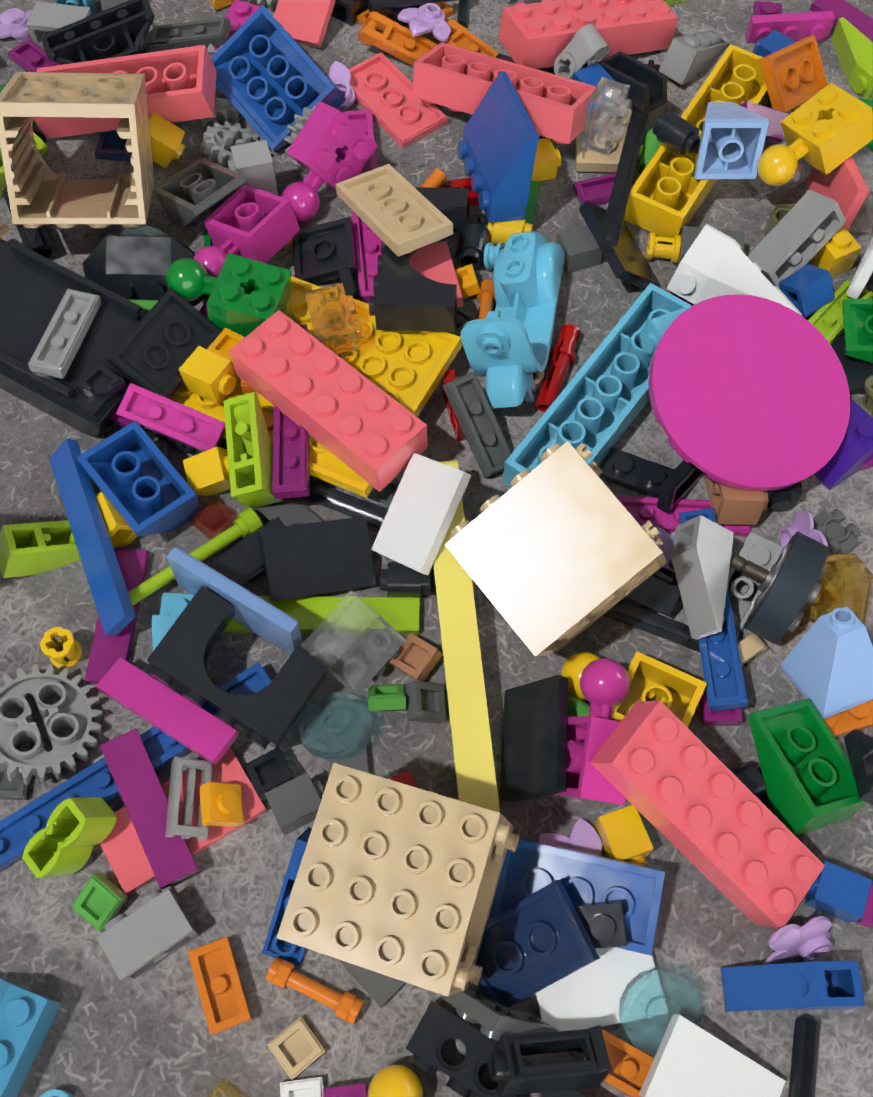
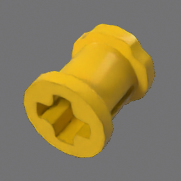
[646,232,681,263]
[40,627,82,669]

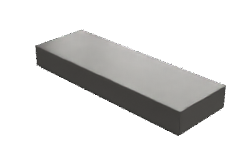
[28,289,101,379]

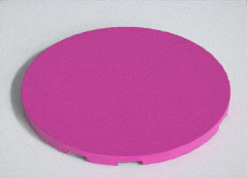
[648,294,850,491]

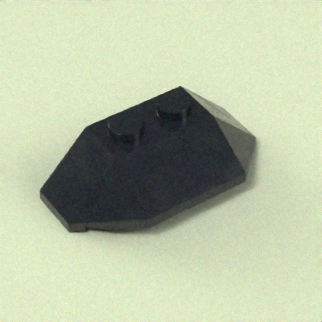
[40,0,154,65]
[83,234,210,302]

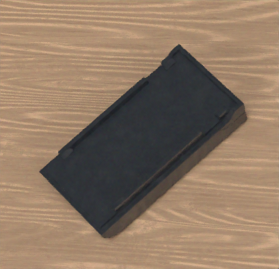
[0,239,147,436]

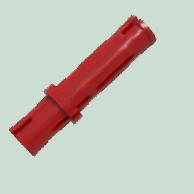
[535,324,581,412]

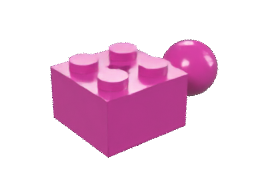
[282,101,378,222]
[193,184,300,278]
[554,658,630,805]

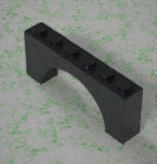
[369,187,469,332]

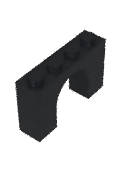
[147,586,328,749]

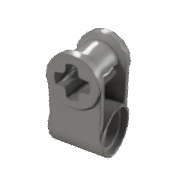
[554,23,610,79]

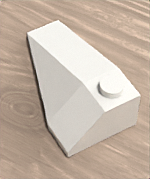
[666,224,802,315]

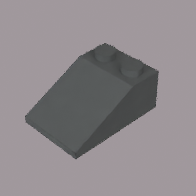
[153,158,246,228]

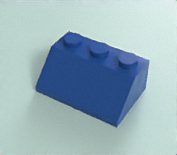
[76,421,200,537]

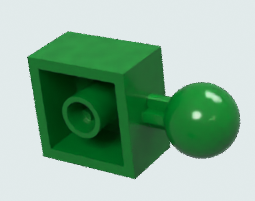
[166,253,291,337]

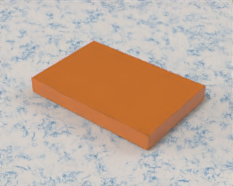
[759,34,828,113]

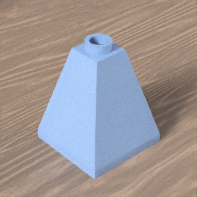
[694,102,769,179]
[781,606,873,720]

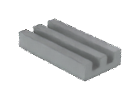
[165,757,213,841]

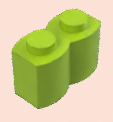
[22,797,117,879]

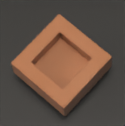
[390,633,442,682]

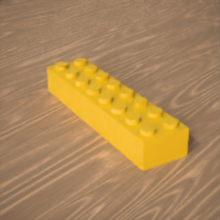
[624,44,770,238]

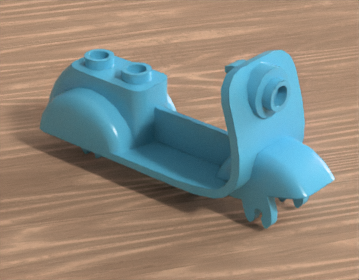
[461,231,565,408]

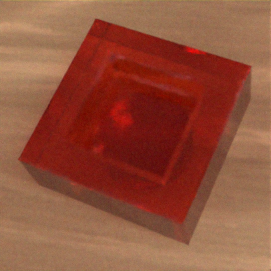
[189,497,237,540]

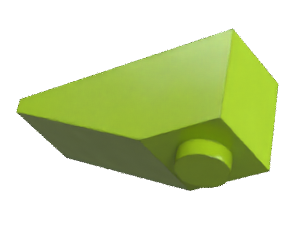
[831,17,873,100]
[223,392,282,509]
[0,520,115,578]

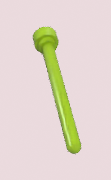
[128,507,263,606]

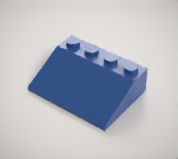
[211,4,346,152]
[457,71,539,222]

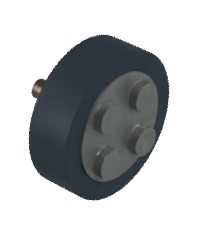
[730,531,829,644]

